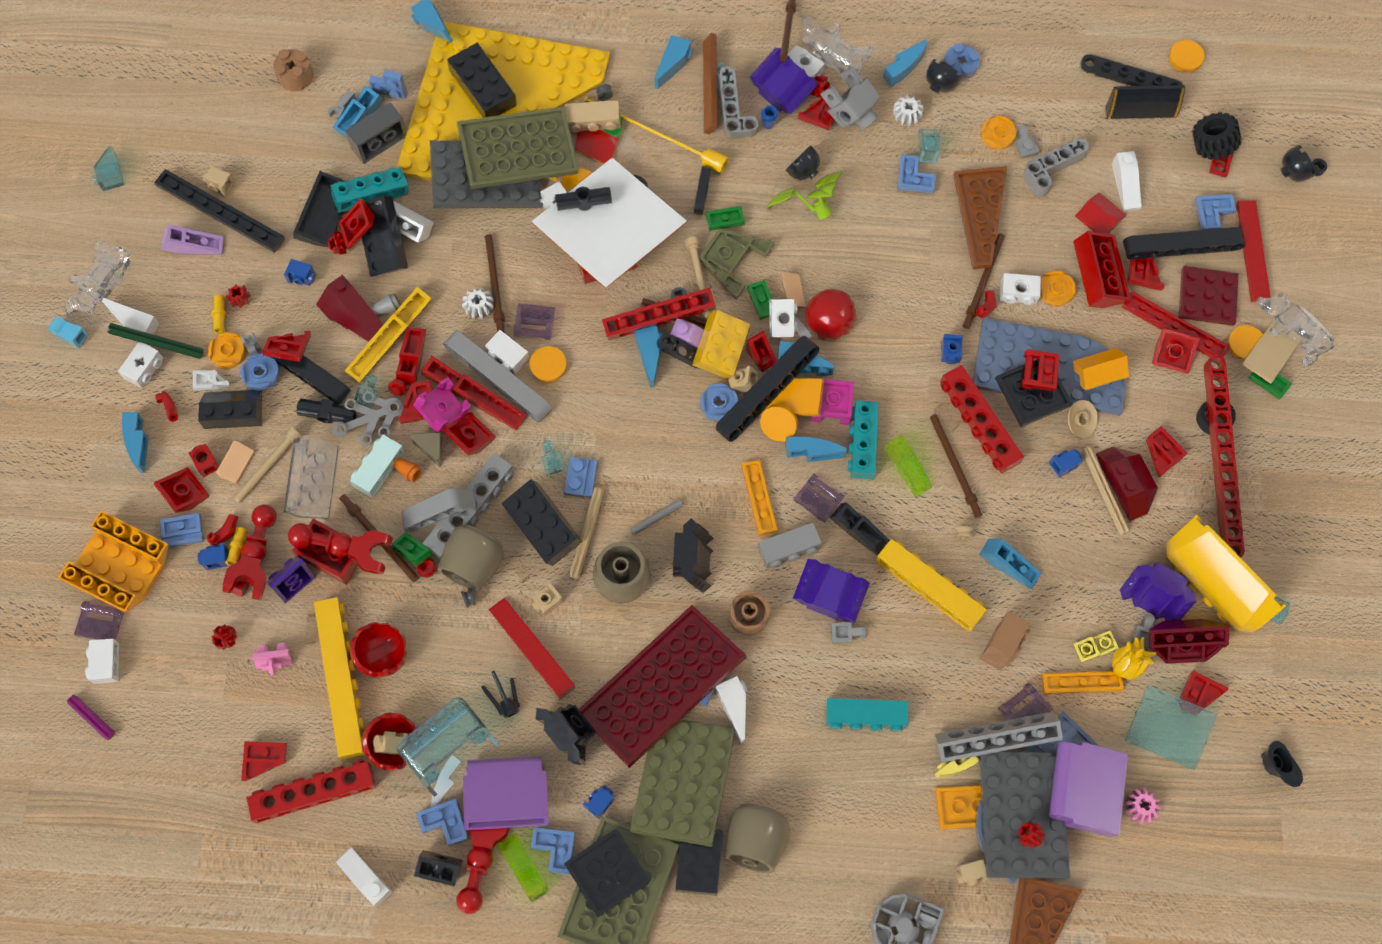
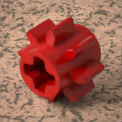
[811,75,831,98]
[328,232,347,255]
[226,284,251,308]
[211,624,237,650]
[1017,821,1045,849]

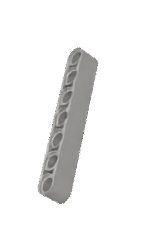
[443,330,552,422]

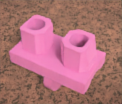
[252,643,293,676]

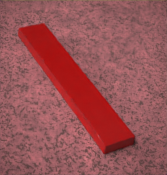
[1236,201,1271,302]
[1122,291,1230,357]

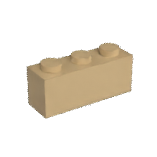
[565,100,621,133]

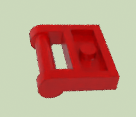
[1021,350,1060,391]

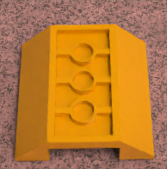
[58,511,169,613]

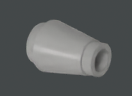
[371,294,401,316]

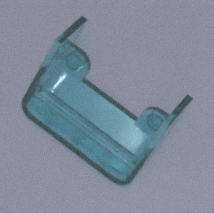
[397,697,499,797]

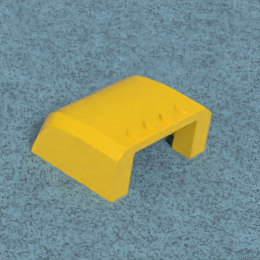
[1166,515,1286,633]

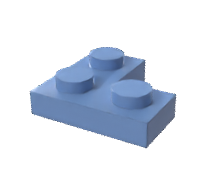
[369,70,407,99]
[898,155,936,194]
[1195,194,1236,230]
[416,799,468,846]
[531,827,575,875]

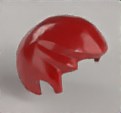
[805,289,857,340]
[350,622,407,678]
[362,713,420,771]

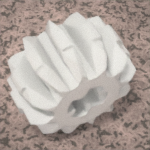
[893,95,923,126]
[462,287,494,319]

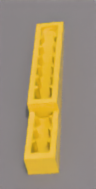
[344,287,432,383]

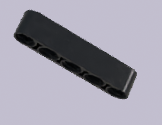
[271,355,351,405]

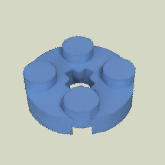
[944,43,979,79]
[240,353,280,391]
[700,383,738,421]

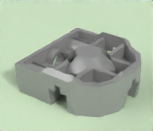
[870,893,945,944]

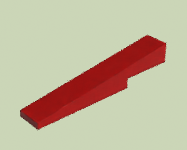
[421,356,527,430]
[489,598,576,700]

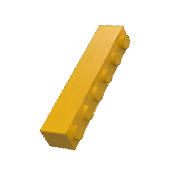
[875,539,987,632]

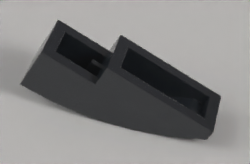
[829,502,890,555]

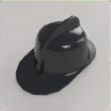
[1261,741,1303,787]

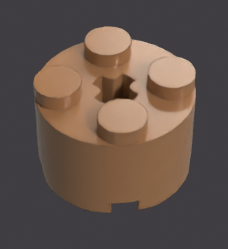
[273,49,313,91]
[729,591,770,635]

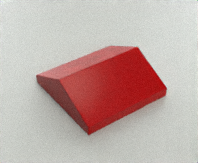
[1075,192,1126,234]
[338,198,375,249]
[1151,328,1200,374]
[442,412,496,456]
[154,467,209,513]

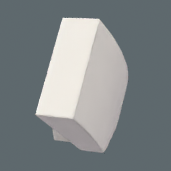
[193,370,229,391]

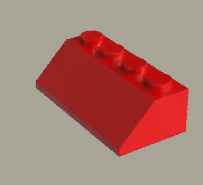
[1073,231,1131,308]

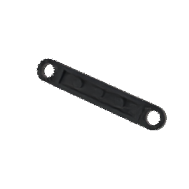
[1080,54,1183,86]

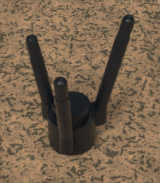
[481,670,520,718]

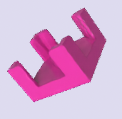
[413,377,471,433]
[811,378,854,425]

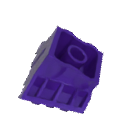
[749,48,817,114]
[793,559,870,623]
[1120,562,1197,621]

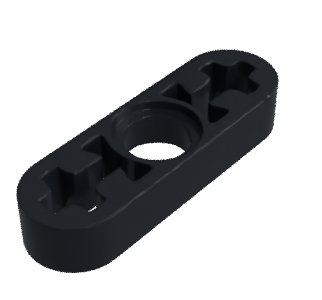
[694,166,711,215]
[657,333,699,369]

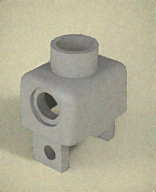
[820,66,880,130]

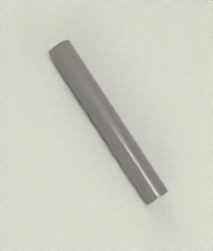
[630,499,683,535]

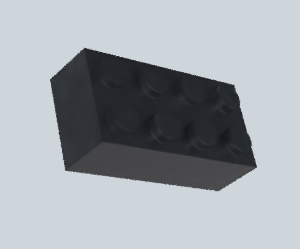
[447,43,517,118]
[501,479,583,566]

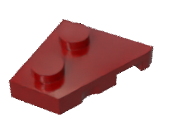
[1128,258,1165,291]
[262,331,311,362]
[241,741,287,781]

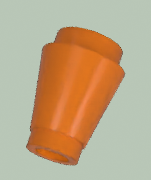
[393,457,422,482]

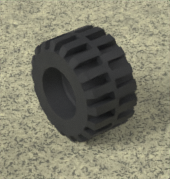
[1192,112,1242,160]

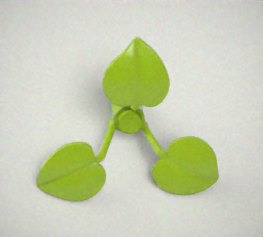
[767,171,843,220]

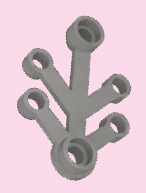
[332,391,403,445]

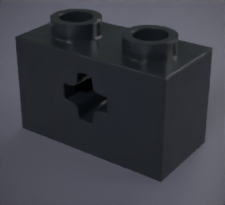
[414,850,463,887]

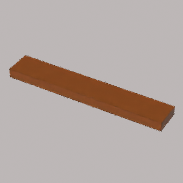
[703,33,718,134]

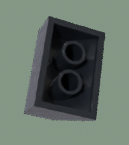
[198,390,262,429]

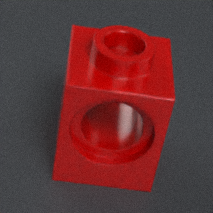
[189,443,219,478]

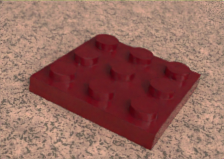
[1179,266,1239,326]

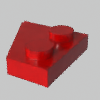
[798,96,834,130]
[399,381,432,424]
[1146,426,1188,478]
[1176,670,1229,716]

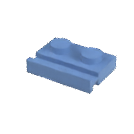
[564,457,598,498]
[160,513,204,548]

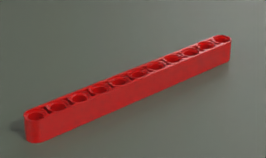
[1203,354,1245,558]

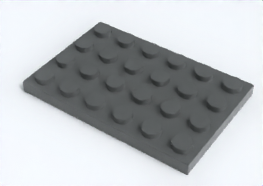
[430,141,543,208]
[979,752,1070,879]

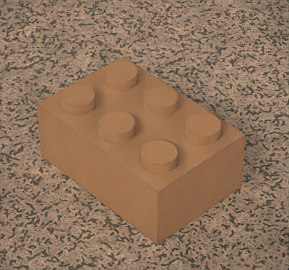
[980,611,1030,670]

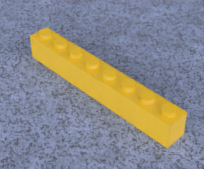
[314,597,366,760]

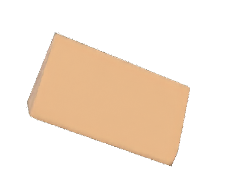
[781,272,806,309]
[216,440,255,484]

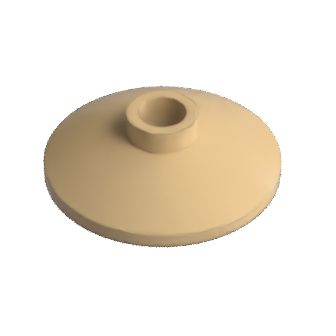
[1068,400,1098,438]

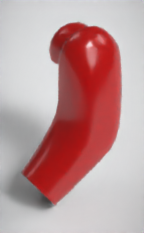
[976,290,997,318]
[155,391,178,422]
[207,514,238,546]

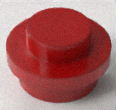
[388,379,407,396]
[417,558,437,578]

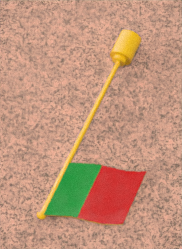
[575,96,729,174]

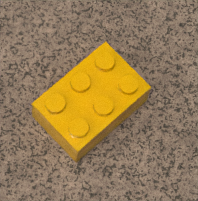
[692,310,750,379]

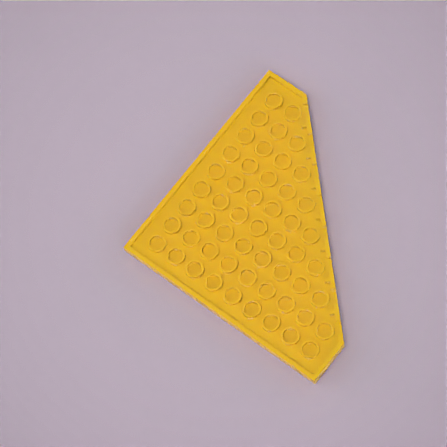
[396,21,610,181]

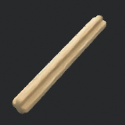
[1082,447,1130,535]
[570,488,604,579]

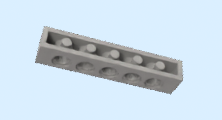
[422,453,514,559]
[935,711,1063,762]

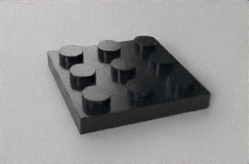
[995,359,1073,427]
[564,828,651,918]

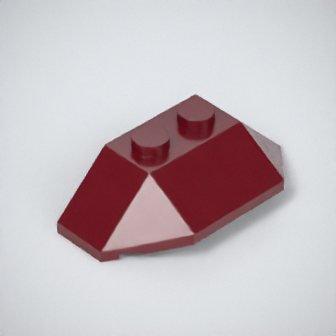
[1096,447,1158,521]
[1149,619,1230,664]

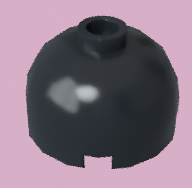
[926,59,962,93]
[785,145,820,180]
[1280,145,1316,182]

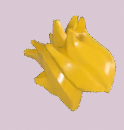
[1112,637,1156,681]

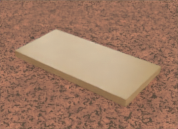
[1242,319,1303,384]

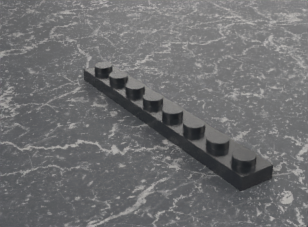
[154,169,285,253]

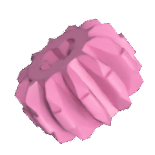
[1125,788,1161,824]

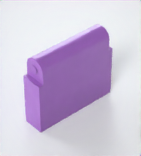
[1049,742,1128,838]
[463,756,548,830]

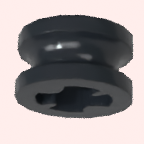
[1311,158,1327,176]

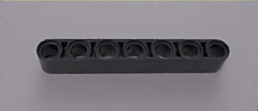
[1122,227,1245,260]
[715,336,820,442]

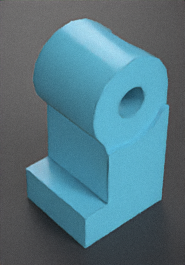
[48,316,88,348]

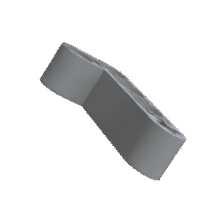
[719,66,758,139]
[1023,138,1089,197]
[402,488,477,532]

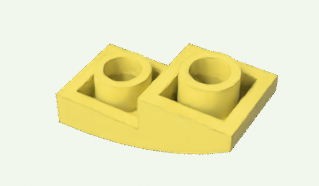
[1073,630,1119,663]
[935,756,979,778]

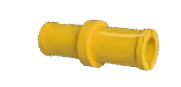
[211,295,227,334]
[226,527,248,566]

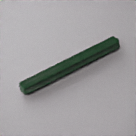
[107,323,204,359]

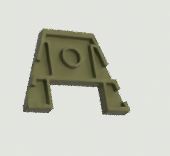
[699,229,774,300]

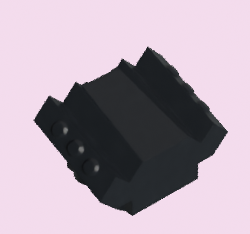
[673,518,714,593]
[536,704,596,765]

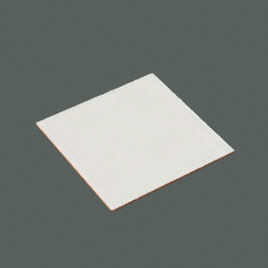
[531,158,687,288]

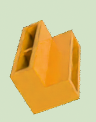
[1073,348,1129,390]

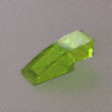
[885,435,932,497]
[498,834,550,902]

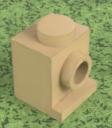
[203,166,235,197]
[729,366,760,393]
[531,583,563,617]
[373,732,408,755]
[955,859,990,886]

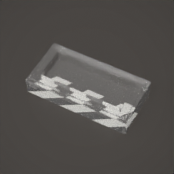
[609,129,644,166]

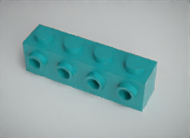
[331,167,408,213]
[847,400,878,480]
[825,698,908,732]

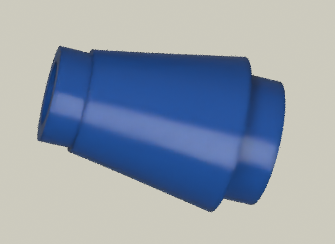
[761,105,779,129]

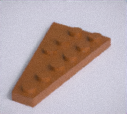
[953,166,1007,269]
[1009,878,1082,944]

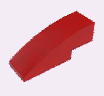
[396,327,426,385]

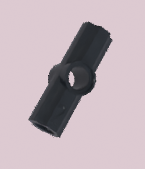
[555,187,612,211]
[296,398,357,423]

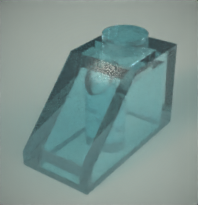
[918,129,940,163]
[93,146,124,191]

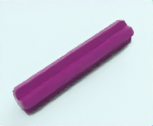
[67,695,115,740]

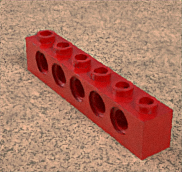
[602,287,716,341]
[940,365,1024,474]
[246,760,376,824]

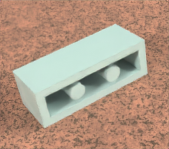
[350,435,405,498]

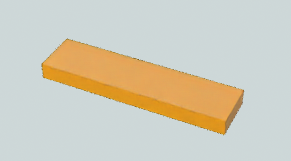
[741,459,778,536]
[1041,671,1124,694]

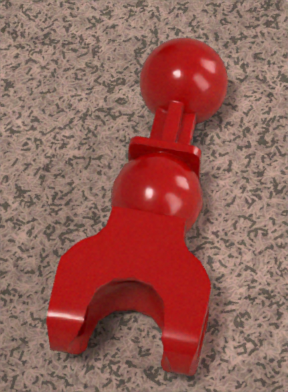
[222,504,277,600]
[288,523,393,575]
[456,828,509,914]

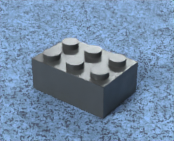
[345,102,407,164]

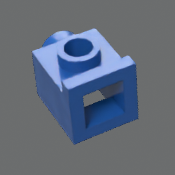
[284,259,316,286]
[941,334,963,364]
[1049,449,1082,478]
[198,542,229,570]
[583,785,615,819]

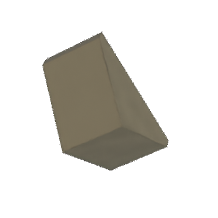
[410,433,442,467]

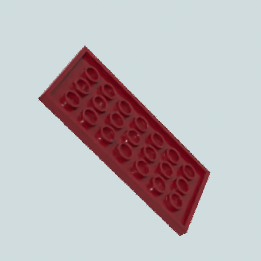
[579,605,747,768]

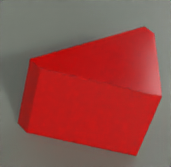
[746,331,777,372]

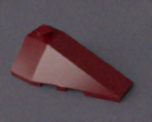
[316,274,383,342]

